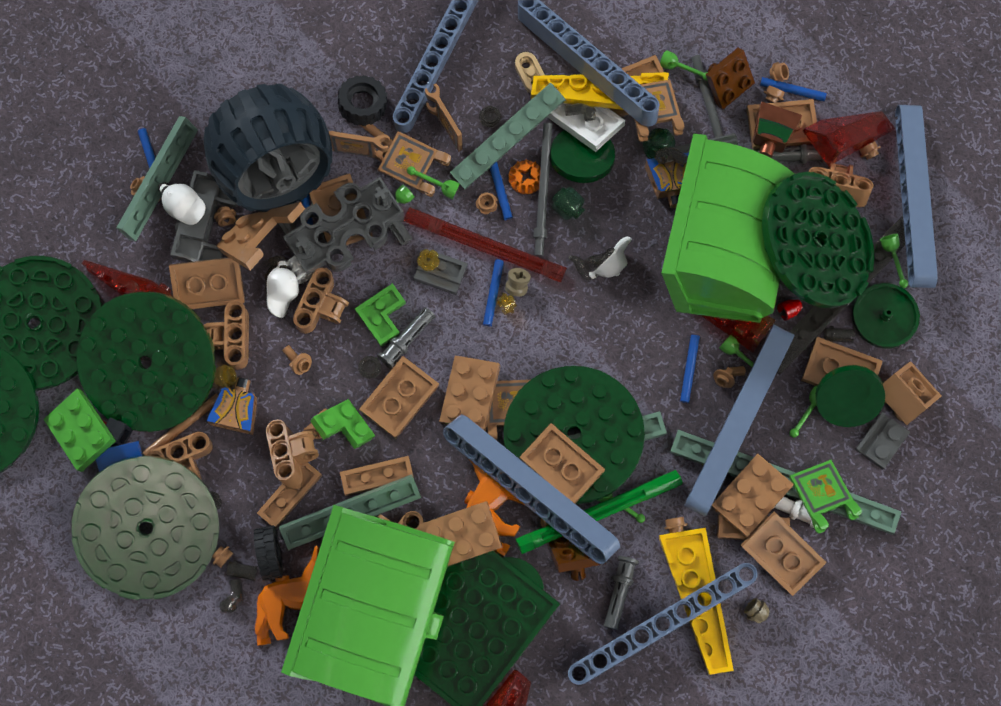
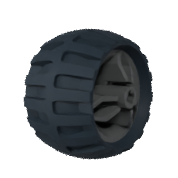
[204,83,333,212]

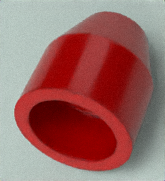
[777,299,803,321]

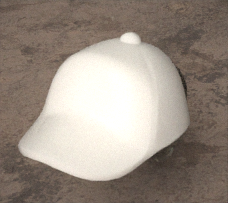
[158,182,206,225]
[568,237,632,281]
[262,255,299,318]

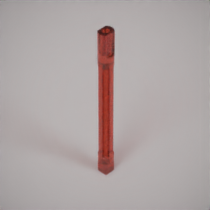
[404,207,567,282]

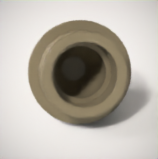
[744,598,769,623]

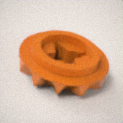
[509,159,540,194]

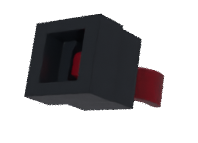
[102,417,133,446]

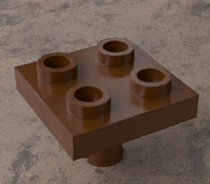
[705,47,755,110]
[548,536,606,581]

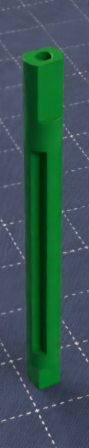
[516,470,683,554]

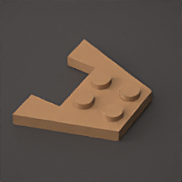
[217,202,305,271]

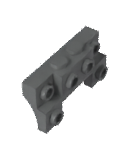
[170,170,237,262]

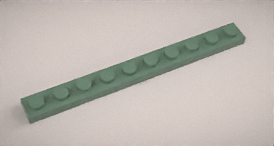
[670,430,901,535]

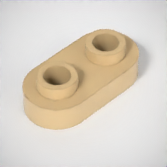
[515,52,545,93]

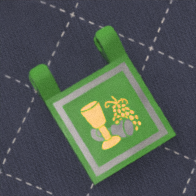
[789,460,862,534]

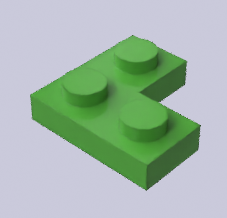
[355,283,406,347]
[310,399,375,449]

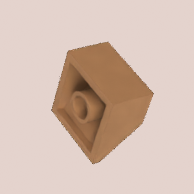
[883,361,941,425]

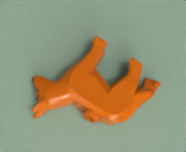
[464,459,526,557]
[255,545,320,646]

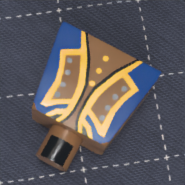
[645,152,689,208]
[207,378,257,435]

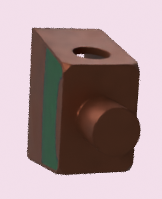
[753,102,802,158]

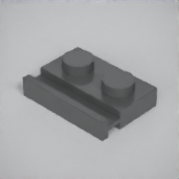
[413,248,468,295]
[855,412,910,469]

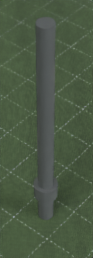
[692,55,723,137]
[533,123,552,256]

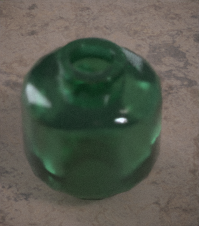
[643,128,676,159]
[551,187,585,220]

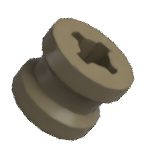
[505,268,531,297]

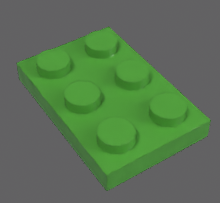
[44,388,116,472]

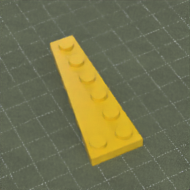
[531,72,669,110]
[659,528,734,675]

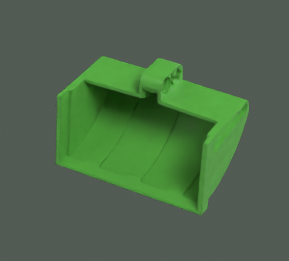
[661,134,795,323]
[281,505,455,706]

